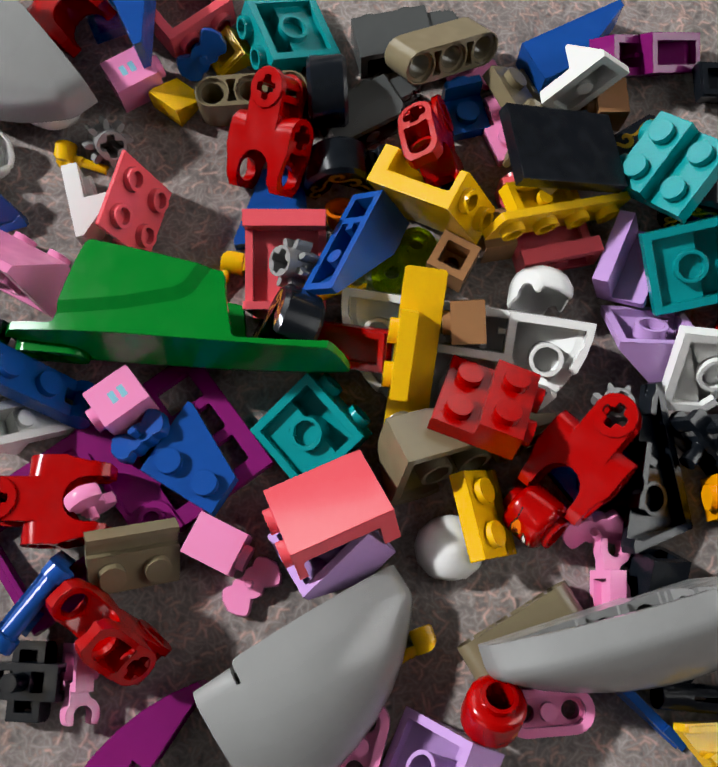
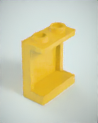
[366,143,495,245]

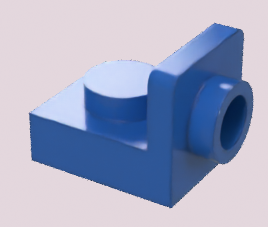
[441,75,490,141]

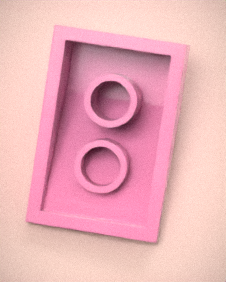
[0,229,71,318]

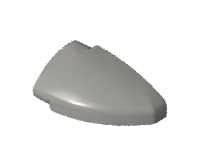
[0,0,98,123]
[193,565,413,767]
[478,576,718,693]

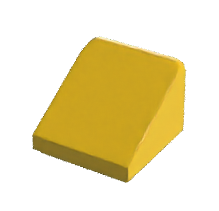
[211,25,251,75]
[148,78,199,127]

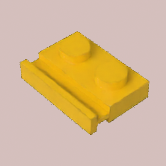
[449,470,517,563]

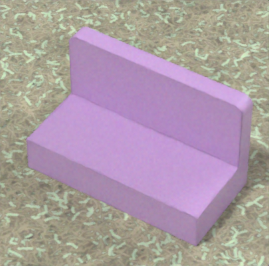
[592,210,649,308]

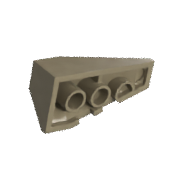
[377,408,557,507]

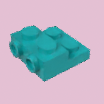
[236,0,341,73]
[620,110,718,224]
[638,215,718,316]
[250,373,373,479]

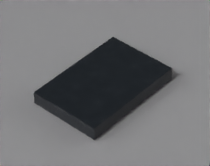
[499,103,628,193]

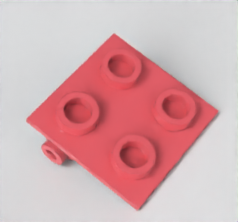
[95,150,172,252]

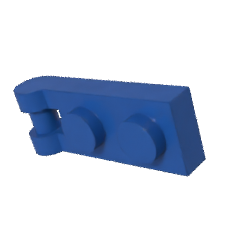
[0,342,95,429]

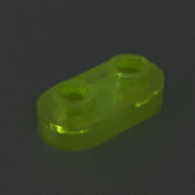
[371,227,436,294]

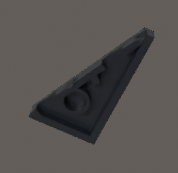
[621,381,693,554]

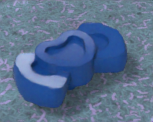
[176,27,227,82]
[111,409,170,465]

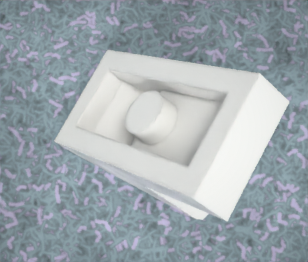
[539,44,630,111]
[60,162,107,246]
[0,400,74,455]

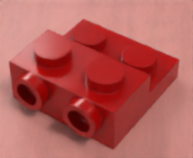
[427,355,546,461]

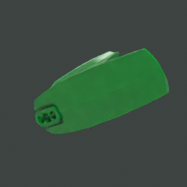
[5,239,350,373]

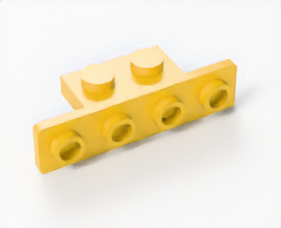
[482,181,631,241]
[381,265,448,424]

